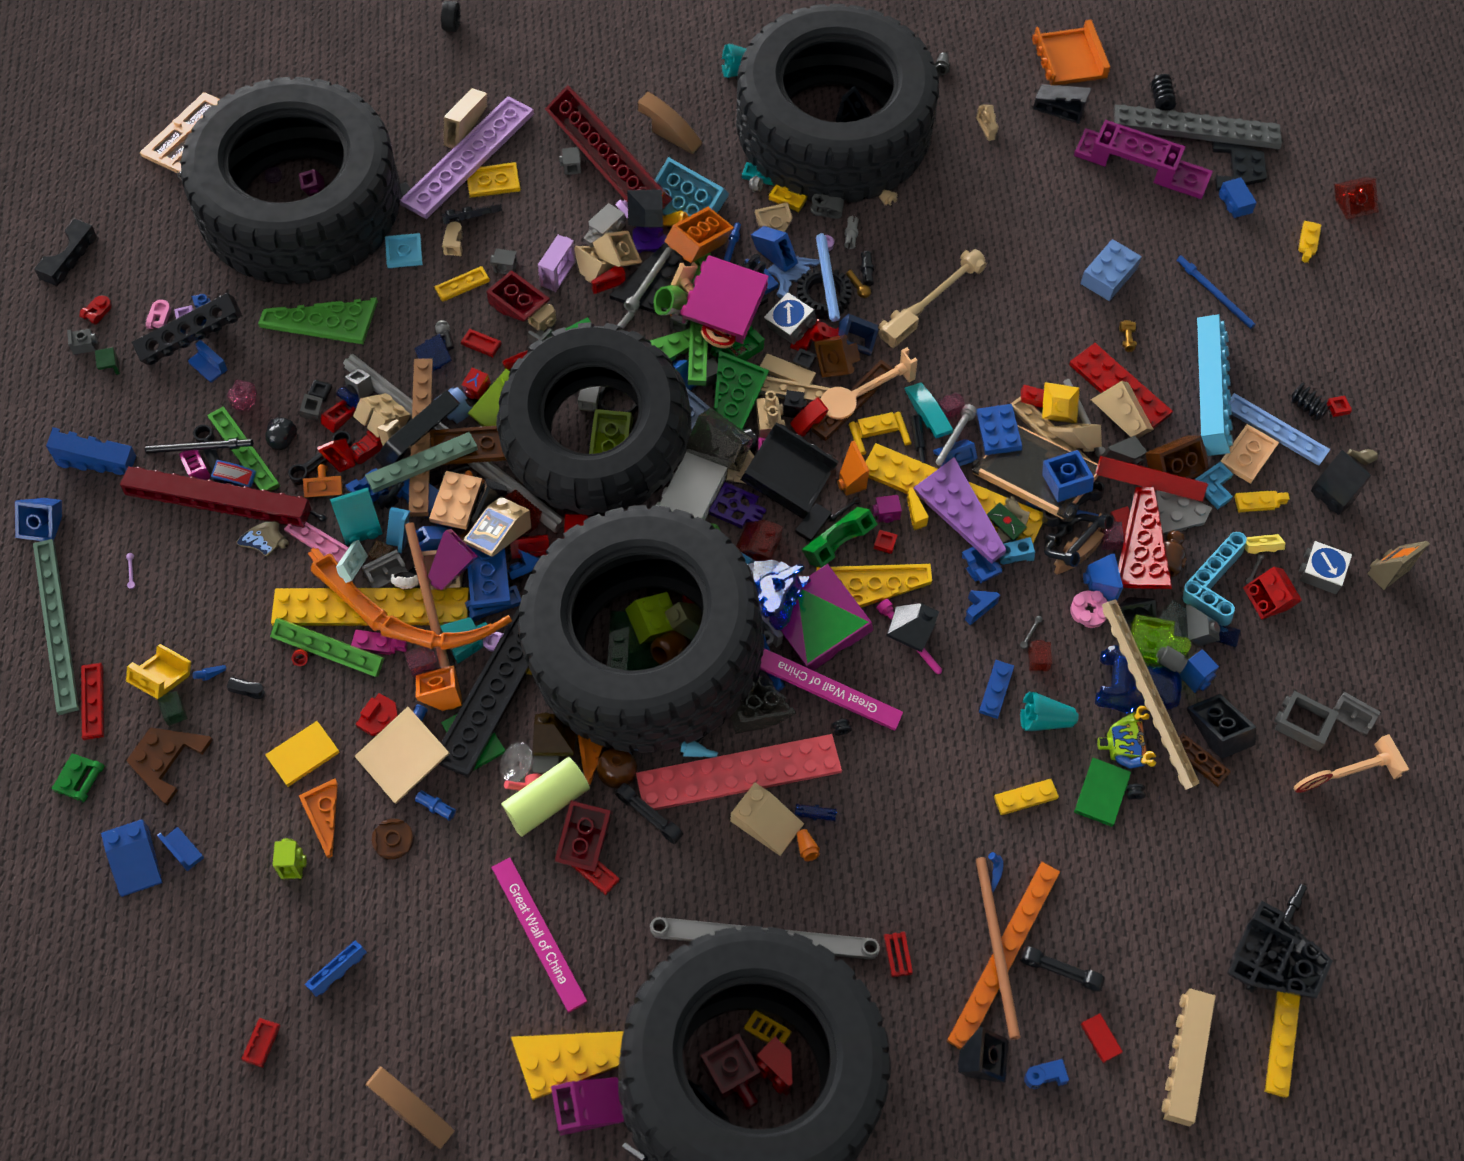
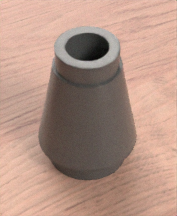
[935,52,950,76]

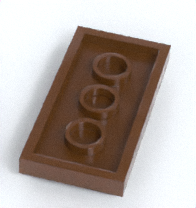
[430,426,506,465]

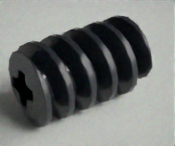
[1151,74,1177,111]
[1291,382,1332,421]

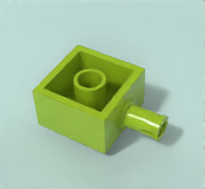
[625,592,673,644]

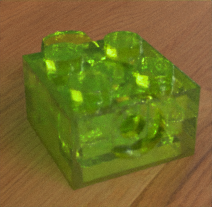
[1130,615,1191,665]

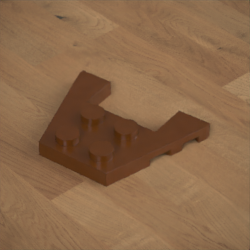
[126,727,213,805]

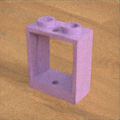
[538,235,575,292]

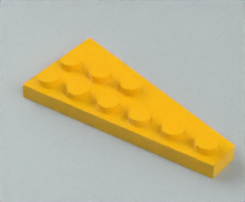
[816,564,932,608]
[511,1031,624,1100]

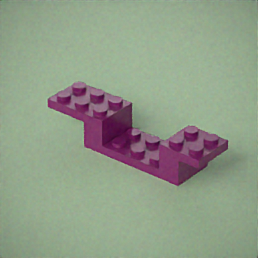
[1074,120,1213,199]

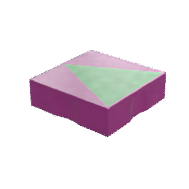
[763,564,873,671]

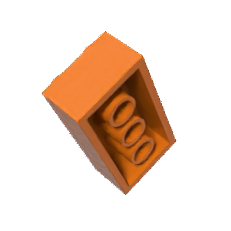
[664,206,734,263]

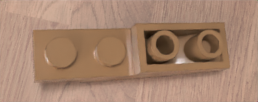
[1054,513,1104,574]

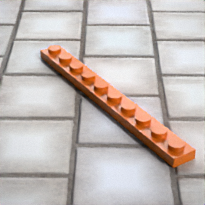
[946,862,1060,1050]

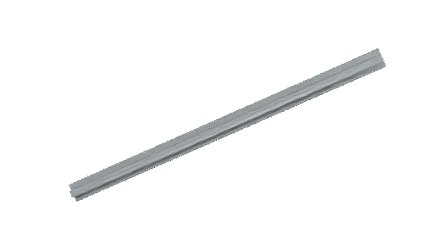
[343,354,565,533]

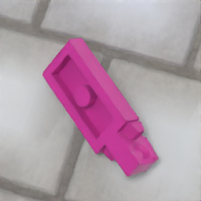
[351,630,408,655]

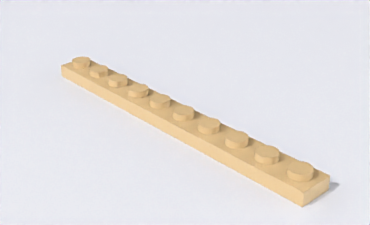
[1102,599,1200,790]

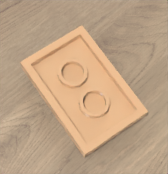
[1221,424,1279,484]
[429,471,483,530]

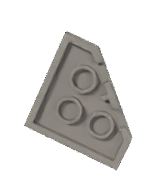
[1156,490,1212,534]

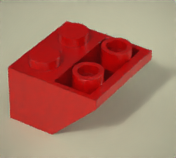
[1243,567,1302,619]
[756,1037,792,1096]

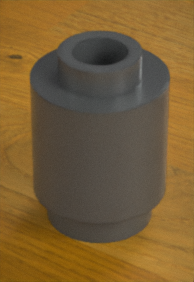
[1156,645,1188,673]

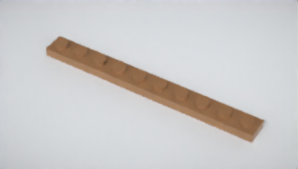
[409,359,433,517]

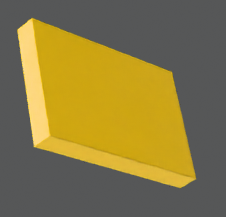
[467,162,521,198]
[265,721,340,787]

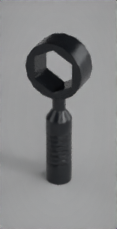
[429,463,469,486]

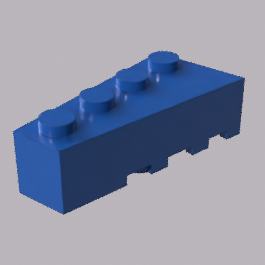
[46,427,136,475]

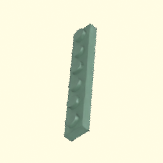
[365,432,478,493]

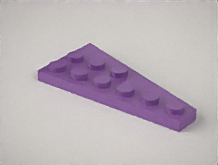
[913,458,1006,564]

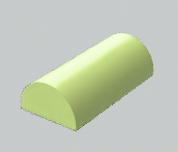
[501,757,590,837]

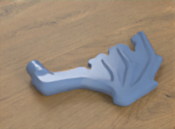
[767,256,820,299]

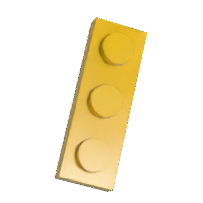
[994,779,1059,815]

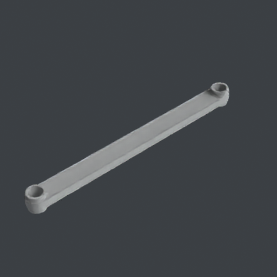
[650,917,880,959]

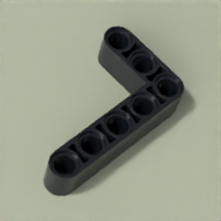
[375,390,460,467]

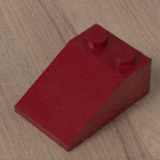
[486,270,550,322]
[555,801,613,872]

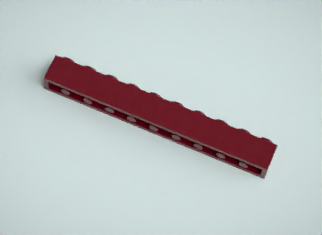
[120,466,311,528]

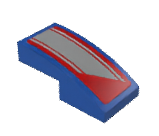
[211,460,256,488]

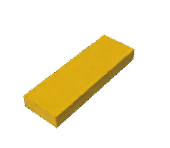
[434,266,490,302]

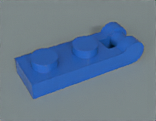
[465,585,521,622]

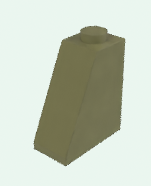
[665,602,703,640]

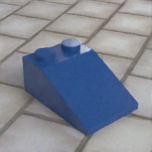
[101,819,162,897]

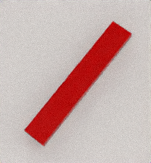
[1095,456,1208,502]

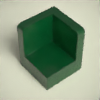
[95,347,120,375]

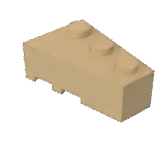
[1091,381,1154,439]

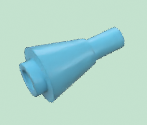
[680,741,718,758]

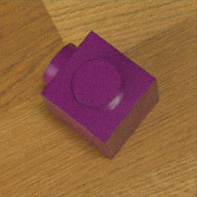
[299,169,325,196]
[872,495,902,523]

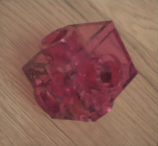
[227,379,257,411]

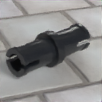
[860,251,874,286]

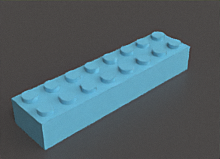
[1197,314,1233,456]

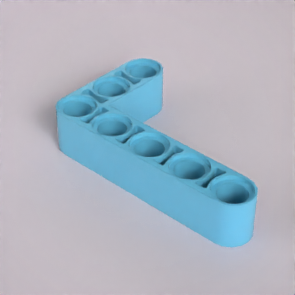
[1182,532,1247,626]

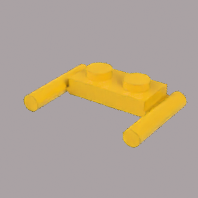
[849,412,912,455]

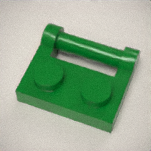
[51,753,105,802]

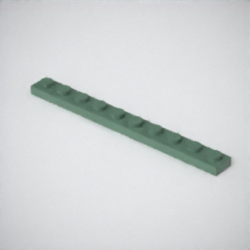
[33,539,79,715]

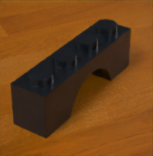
[34,218,97,286]

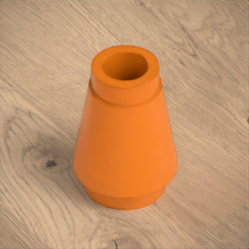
[796,829,820,861]

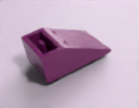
[551,1077,625,1136]

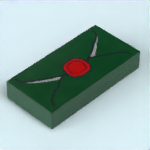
[987,502,1027,541]

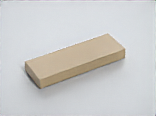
[760,353,816,384]

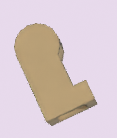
[442,222,463,256]

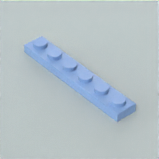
[1229,393,1330,466]

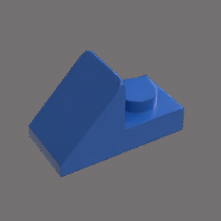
[507,549,540,580]
[965,590,1000,625]

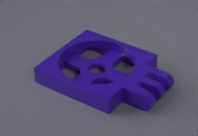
[709,482,766,528]

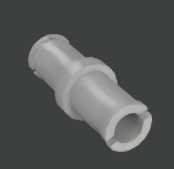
[844,216,858,249]

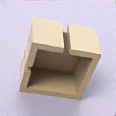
[353,393,411,438]

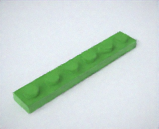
[207,406,280,492]
[270,618,384,677]

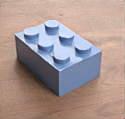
[1080,239,1142,301]

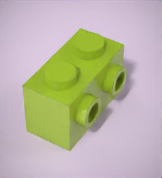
[273,839,307,879]

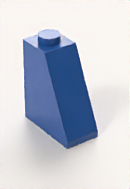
[751,226,798,272]

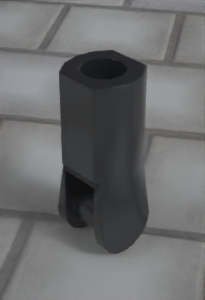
[227,677,265,699]

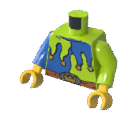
[1097,706,1156,769]

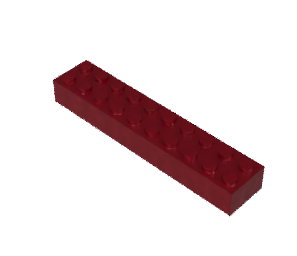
[545,85,673,209]

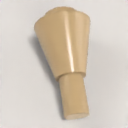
[879,190,897,206]

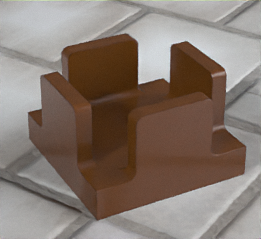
[814,335,860,377]

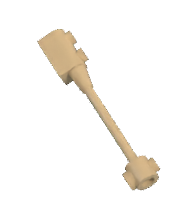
[878,249,987,349]

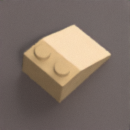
[730,782,804,856]

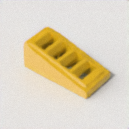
[907,487,929,530]
[744,1011,792,1045]

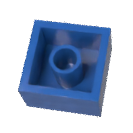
[1042,450,1094,502]

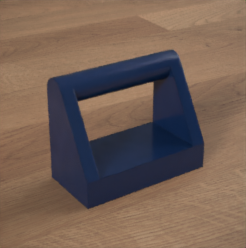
[838,314,878,356]

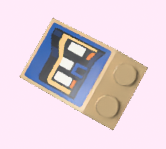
[464,497,531,557]

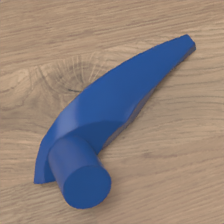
[988,852,1003,893]

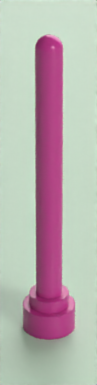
[876,599,942,674]

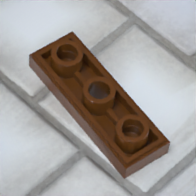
[1179,733,1231,787]

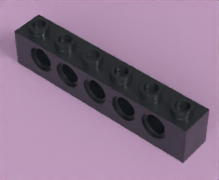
[132,293,243,365]

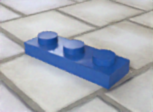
[979,660,1014,719]
[305,941,367,997]

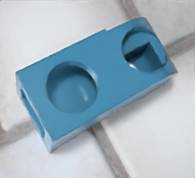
[999,537,1035,564]

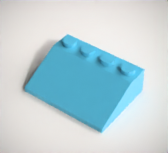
[655,157,729,217]

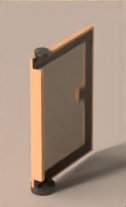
[972,425,1099,522]

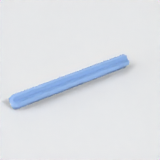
[816,233,840,322]

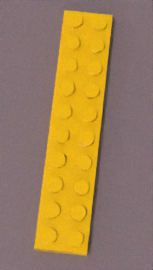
[866,443,1043,543]
[271,588,469,626]

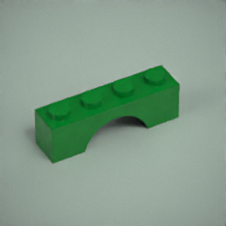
[802,507,877,568]

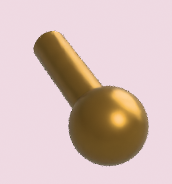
[846,270,871,298]

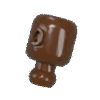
[1164,530,1187,577]
[650,630,692,665]

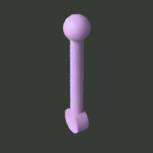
[126,553,136,589]

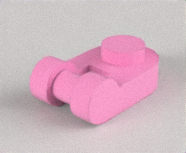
[146,300,171,329]

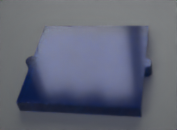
[414,334,452,371]

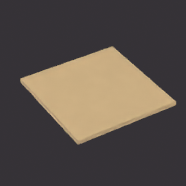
[355,707,450,804]

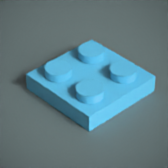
[385,233,423,268]

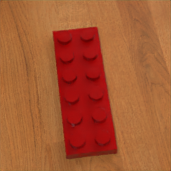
[1069,343,1173,434]

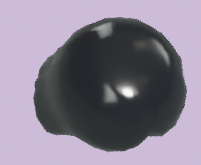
[265,417,297,450]

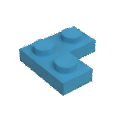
[1195,461,1233,510]

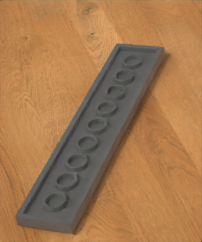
[1114,104,1282,149]

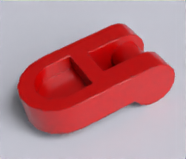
[79,295,112,325]

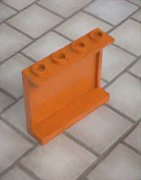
[1032,20,1110,85]

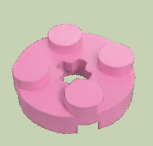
[1070,591,1108,628]

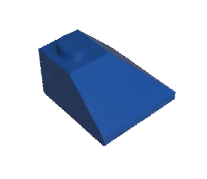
[15,498,62,541]
[1083,554,1123,601]

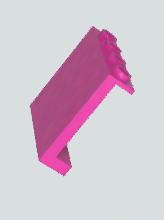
[680,255,769,344]

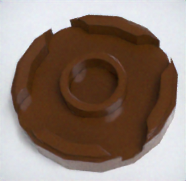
[371,818,414,859]

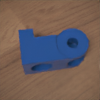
[1024,1059,1069,1089]

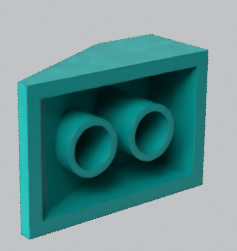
[330,487,383,546]

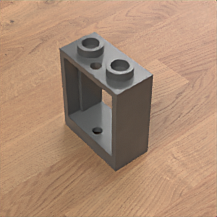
[1274,691,1339,752]

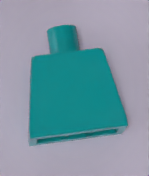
[440,617,488,664]

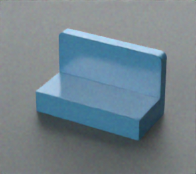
[386,507,410,553]

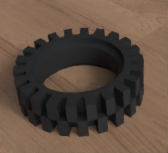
[796,267,852,319]

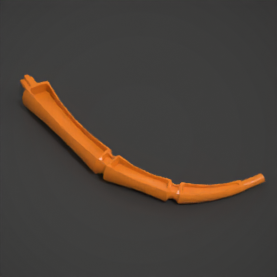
[308,548,512,650]

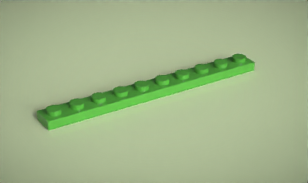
[688,252,711,386]

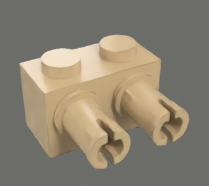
[756,390,785,438]

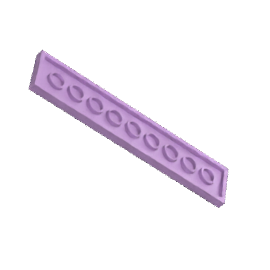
[400,96,534,219]

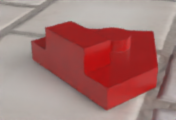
[355,693,398,736]

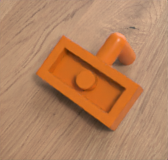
[303,464,343,498]

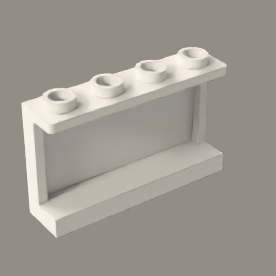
[656,452,727,520]

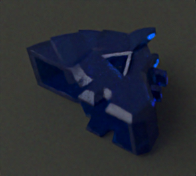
[748,559,811,630]

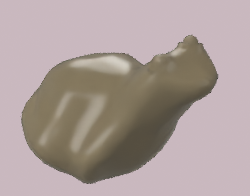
[1347,449,1378,465]

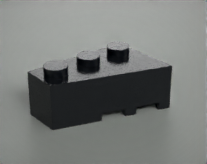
[1033,84,1091,124]

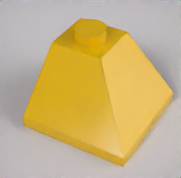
[1042,382,1079,423]

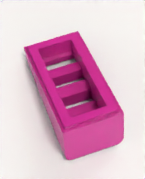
[179,450,211,480]

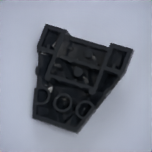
[1227,901,1333,999]

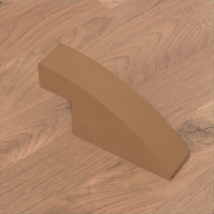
[638,92,702,154]
[365,1066,455,1149]

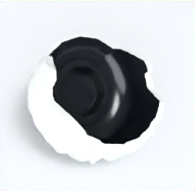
[391,567,419,590]

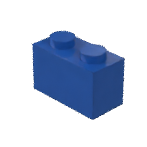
[1219,178,1257,218]
[1179,649,1219,693]

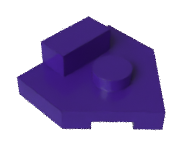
[633,226,667,253]

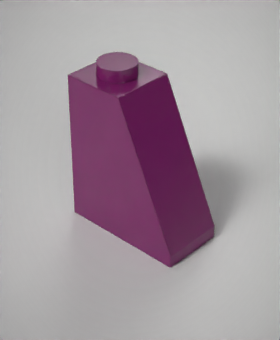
[428,529,478,591]

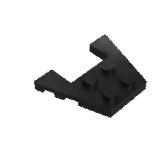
[1212,141,1267,191]

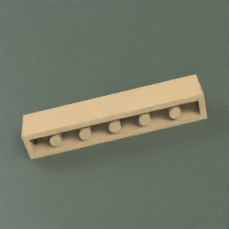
[1162,988,1215,1127]

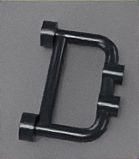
[1044,514,1114,567]

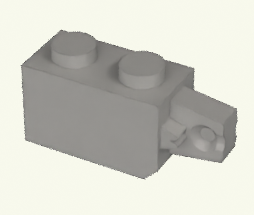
[584,203,625,247]

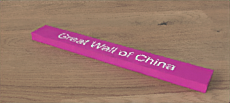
[760,648,903,731]
[491,858,587,1013]

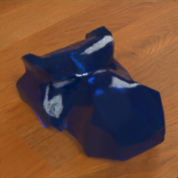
[1095,645,1182,713]

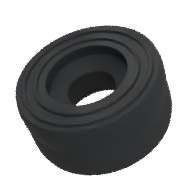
[441,1,460,32]

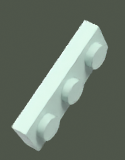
[336,540,368,583]

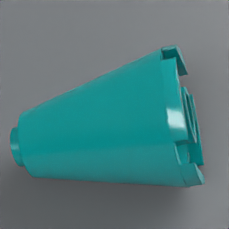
[722,44,746,78]
[1020,691,1079,731]

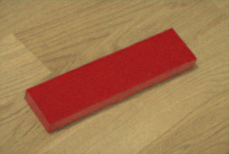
[81,663,104,740]

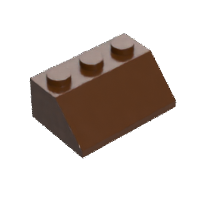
[1145,435,1209,479]

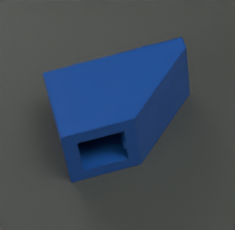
[416,526,449,552]

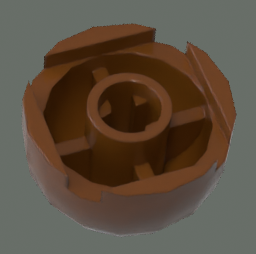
[597,748,637,788]

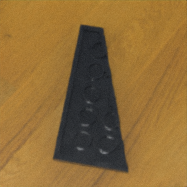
[609,242,685,314]

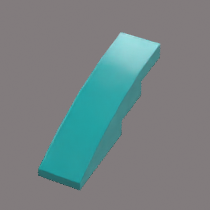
[905,382,953,439]

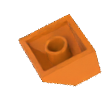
[837,440,869,496]
[416,665,462,711]

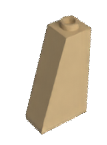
[444,88,487,148]

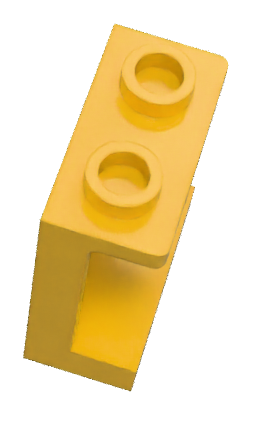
[126,644,191,699]

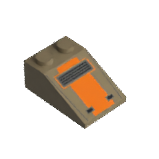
[1368,541,1430,590]

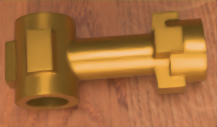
[1119,320,1137,352]

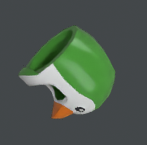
[654,285,688,316]

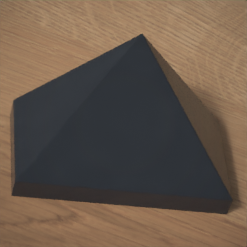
[1119,597,1157,624]

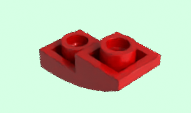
[790,398,829,437]

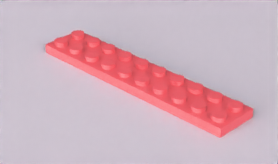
[636,734,842,810]

